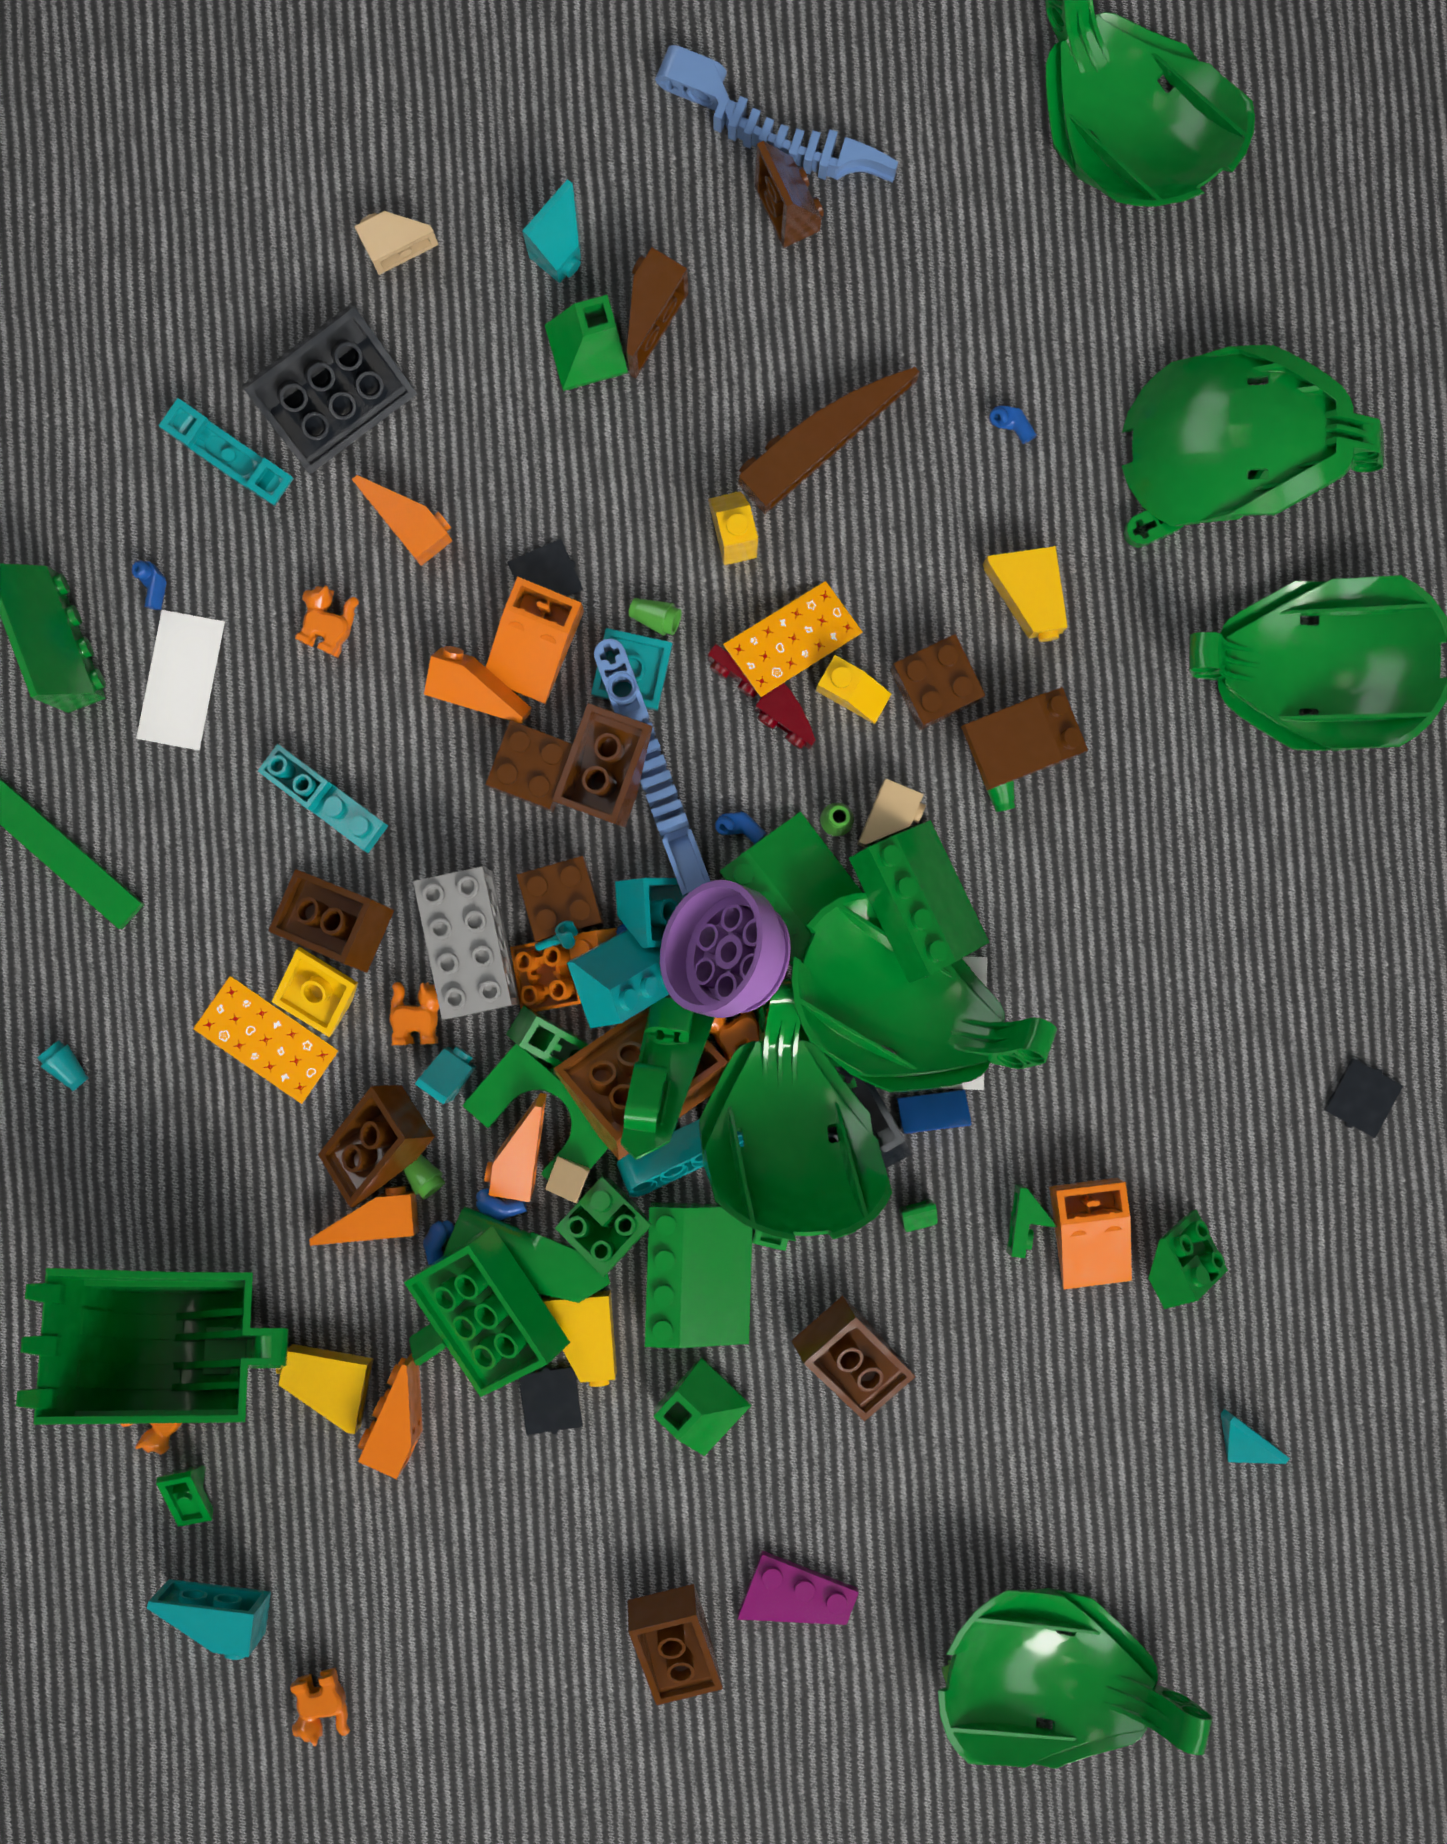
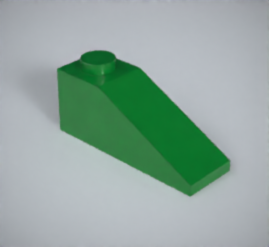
[506,1005,589,1066]

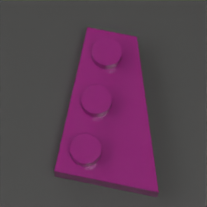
[737,1550,859,1625]

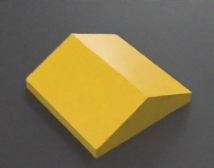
[271,947,358,1037]

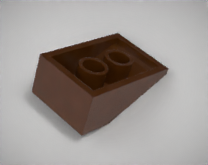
[755,141,824,248]
[627,247,688,379]
[961,687,1088,790]
[552,703,653,827]
[268,869,395,973]
[318,1085,435,1207]
[791,1295,916,1422]
[627,1584,723,1705]

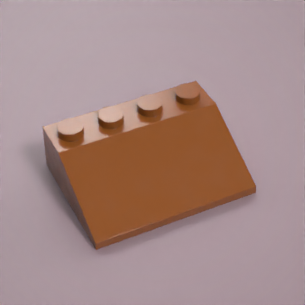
[554,996,728,1160]

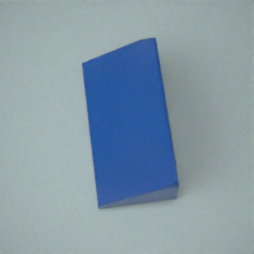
[897,1090,972,1134]

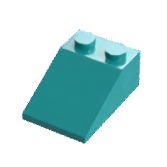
[147,1579,271,1660]

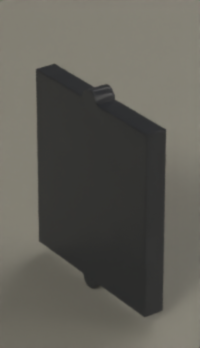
[507,539,583,597]
[1324,1058,1403,1138]
[519,1366,583,1435]

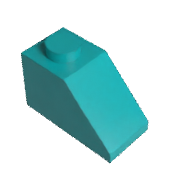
[415,1046,477,1104]

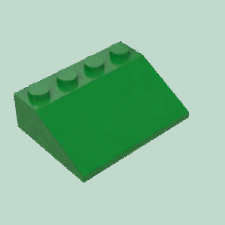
[0,563,106,713]
[719,812,862,968]
[849,820,990,983]
[645,1202,753,1348]
[404,1226,570,1397]

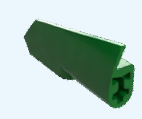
[621,997,715,1160]
[443,1206,611,1303]

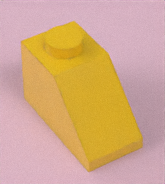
[816,655,892,724]

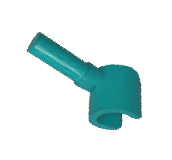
[535,921,578,951]

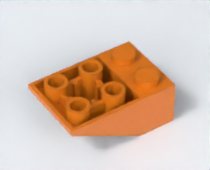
[486,577,584,704]
[510,928,617,1012]
[1049,1178,1132,1289]
[357,1353,423,1479]

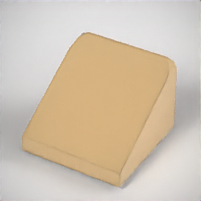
[545,1156,590,1204]

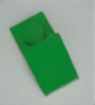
[1006,1184,1057,1258]
[156,1465,213,1527]

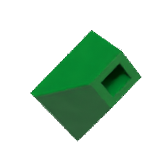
[545,295,628,391]
[555,1177,652,1277]
[1148,1209,1228,1309]
[653,1357,752,1456]

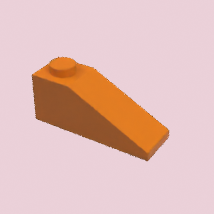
[352,475,452,566]
[424,646,532,724]
[484,1093,547,1202]
[309,1186,419,1246]

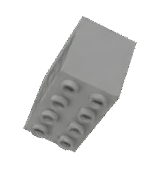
[413,866,520,1020]

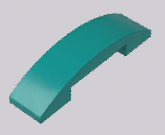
[158,398,294,506]

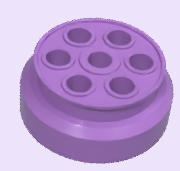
[660,880,791,1018]

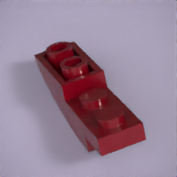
[708,644,815,750]

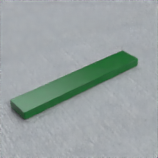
[0,777,145,930]

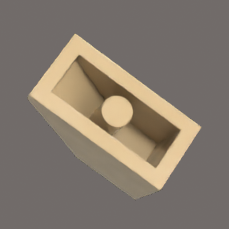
[354,211,439,275]
[857,779,926,847]

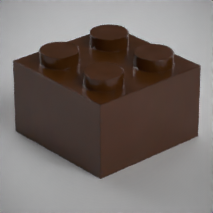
[890,634,986,731]
[485,720,573,813]
[516,856,604,942]

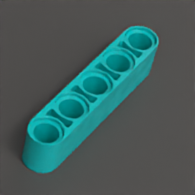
[617,1120,744,1197]

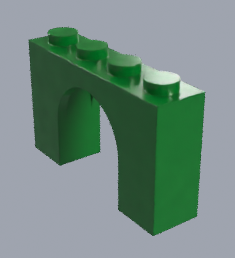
[462,1044,608,1180]

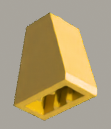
[708,491,758,565]
[983,546,1068,642]
[541,1290,617,1387]
[276,1344,373,1434]

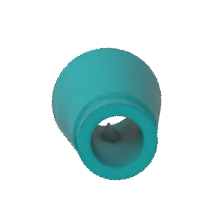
[37,1040,89,1091]

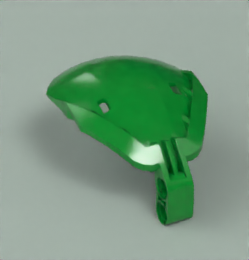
[1046,0,1255,207]
[1121,345,1384,526]
[1189,575,1447,751]
[791,893,1057,1092]
[699,979,892,1241]
[938,1588,1212,1769]

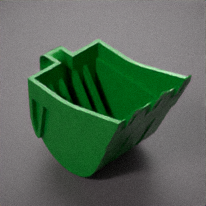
[16,1268,288,1425]

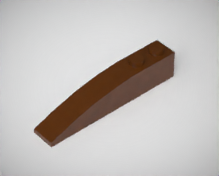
[738,367,920,514]

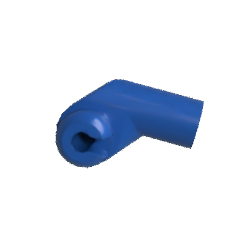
[989,406,1037,444]
[132,560,167,610]
[715,812,767,845]
[476,1188,527,1220]
[423,1220,454,1266]

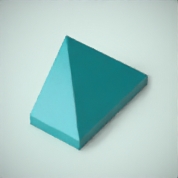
[1221,1409,1290,1464]

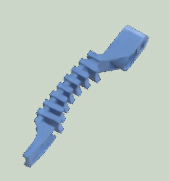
[655,45,898,183]
[594,639,710,896]

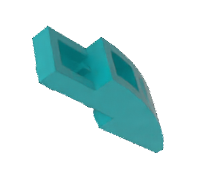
[258,744,388,853]

